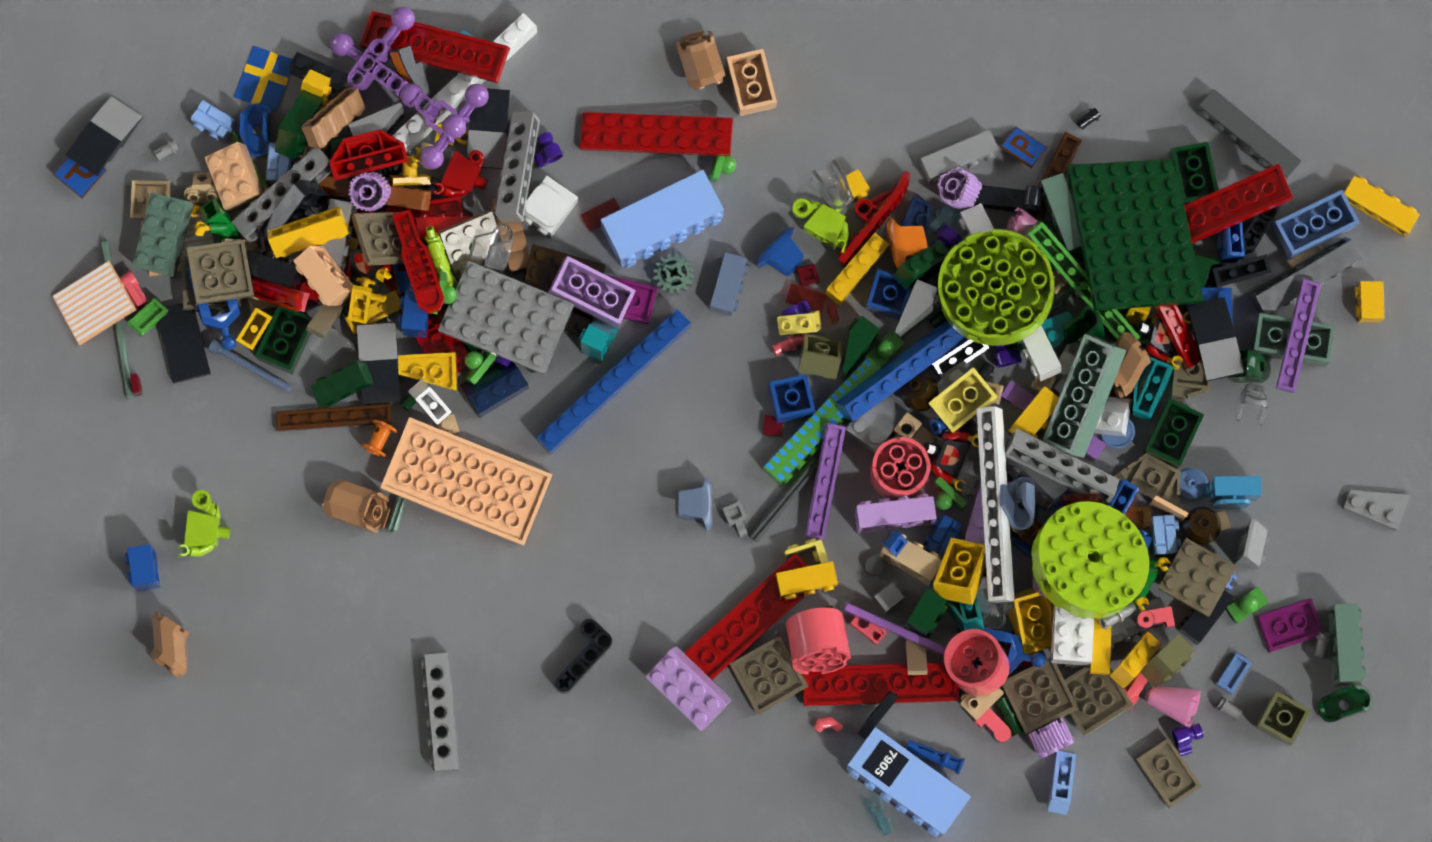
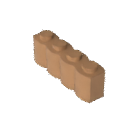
[301,88,366,149]
[489,198,530,275]

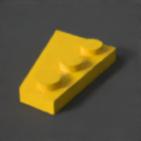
[398,352,457,391]

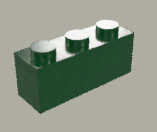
[893,241,949,290]
[310,361,374,407]

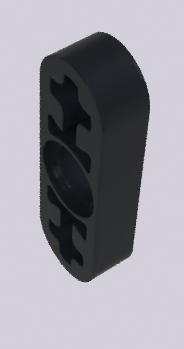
[857,690,899,739]

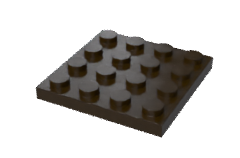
[523,244,606,337]

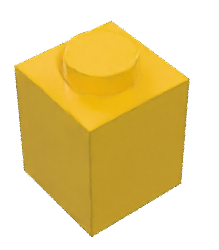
[841,169,870,202]

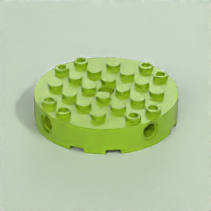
[938,229,1054,346]
[1031,501,1149,619]

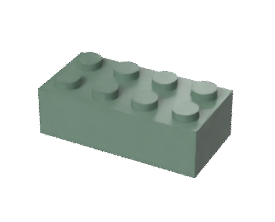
[1040,173,1083,257]
[132,192,194,278]
[1251,313,1335,367]
[1327,603,1366,686]

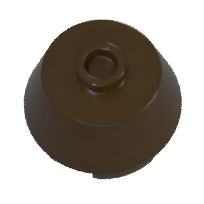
[902,374,939,412]
[1183,507,1221,545]

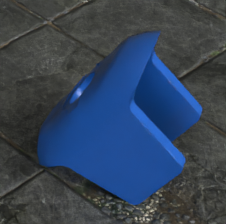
[240,103,271,157]
[757,227,804,276]

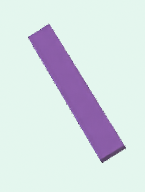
[1275,279,1321,393]
[1001,380,1107,461]
[804,423,846,540]
[842,603,946,657]

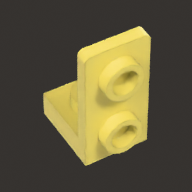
[777,310,821,335]
[784,538,829,564]

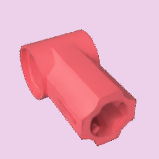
[119,270,149,310]
[1124,672,1148,711]

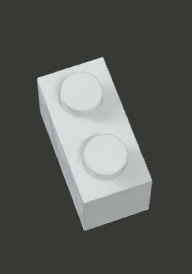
[408,379,452,425]

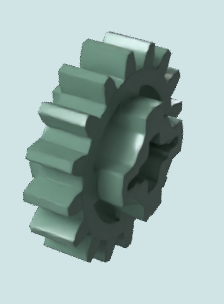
[653,253,694,295]

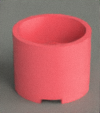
[870,437,931,501]
[786,608,851,675]
[944,629,1009,696]

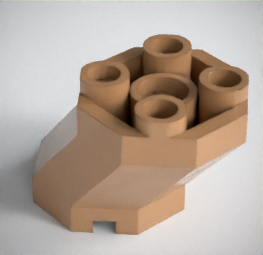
[675,31,726,90]
[1112,332,1151,399]
[322,480,391,533]
[150,611,190,678]

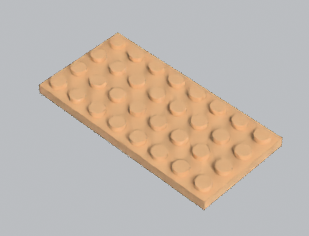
[380,417,552,546]

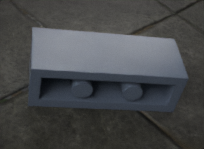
[710,252,749,316]

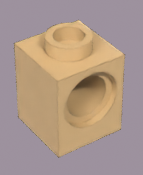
[892,412,922,439]

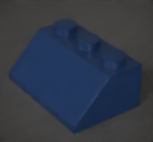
[460,362,529,418]

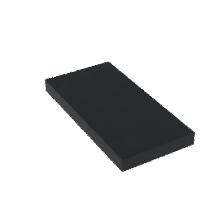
[158,303,211,384]

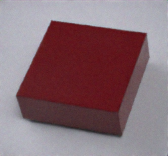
[796,263,820,288]
[130,373,143,397]
[763,415,783,437]

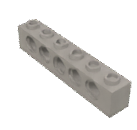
[494,112,540,223]
[232,147,332,243]
[1005,429,1119,505]
[421,652,459,773]

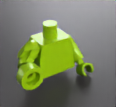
[792,198,849,253]
[176,490,230,558]

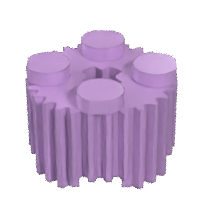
[937,167,982,210]
[349,172,391,211]
[1028,718,1074,759]

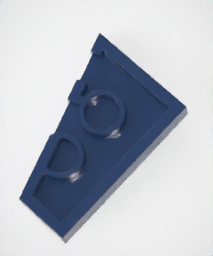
[900,196,931,258]

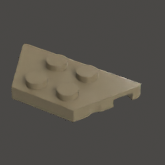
[1171,340,1212,402]
[1114,453,1181,508]

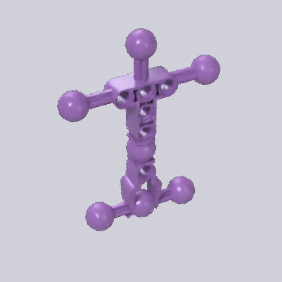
[329,7,489,170]

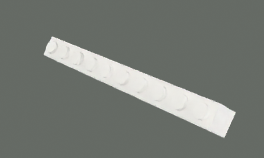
[393,13,537,154]
[959,203,1061,381]
[977,406,1014,603]

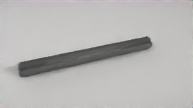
[749,450,821,542]

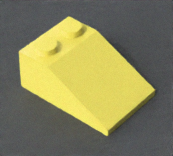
[928,367,998,433]

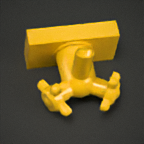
[389,147,430,186]
[348,277,387,324]

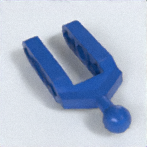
[186,267,240,350]
[957,627,1046,674]

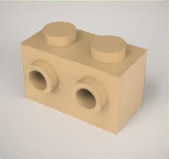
[959,688,1004,720]

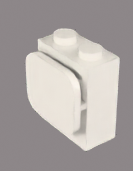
[523,176,578,237]

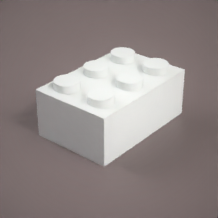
[1050,605,1094,666]

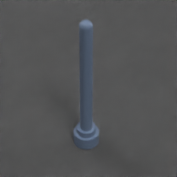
[208,337,291,392]

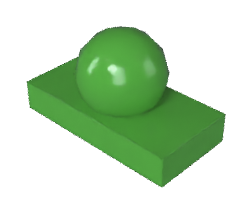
[708,156,736,183]
[432,271,457,314]
[127,298,168,337]
[865,330,905,369]
[464,351,497,384]
[933,477,967,511]
[1226,587,1269,624]

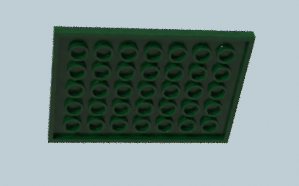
[1066,159,1204,311]

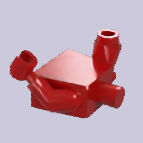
[430,150,489,197]

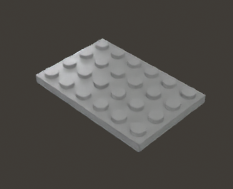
[438,261,575,375]

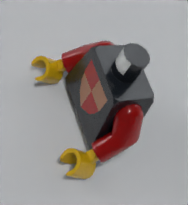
[344,245,392,282]
[1135,312,1191,370]
[923,430,979,491]

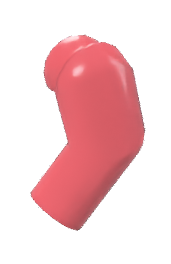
[814,716,844,733]

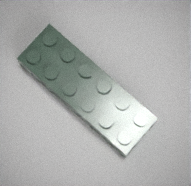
[1042,334,1127,458]

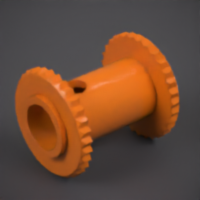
[361,420,397,457]

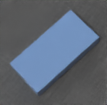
[1215,652,1252,695]

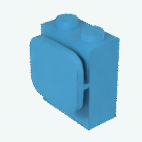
[1206,476,1262,509]

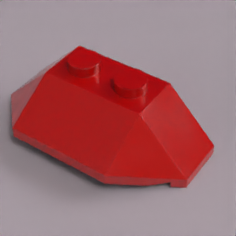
[329,129,409,181]

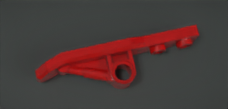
[838,171,911,268]
[392,209,445,314]

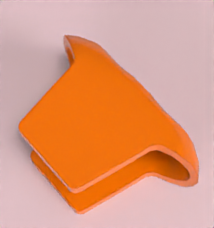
[886,218,928,269]

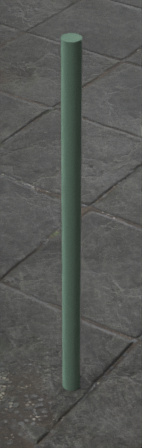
[101,241,135,399]

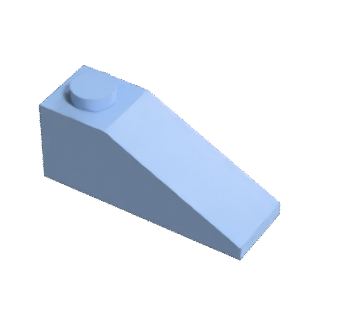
[1047,751,1076,815]

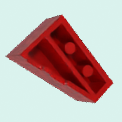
[414,213,471,246]

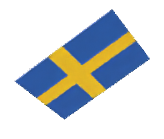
[234,46,293,112]

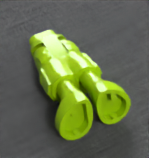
[425,226,457,289]

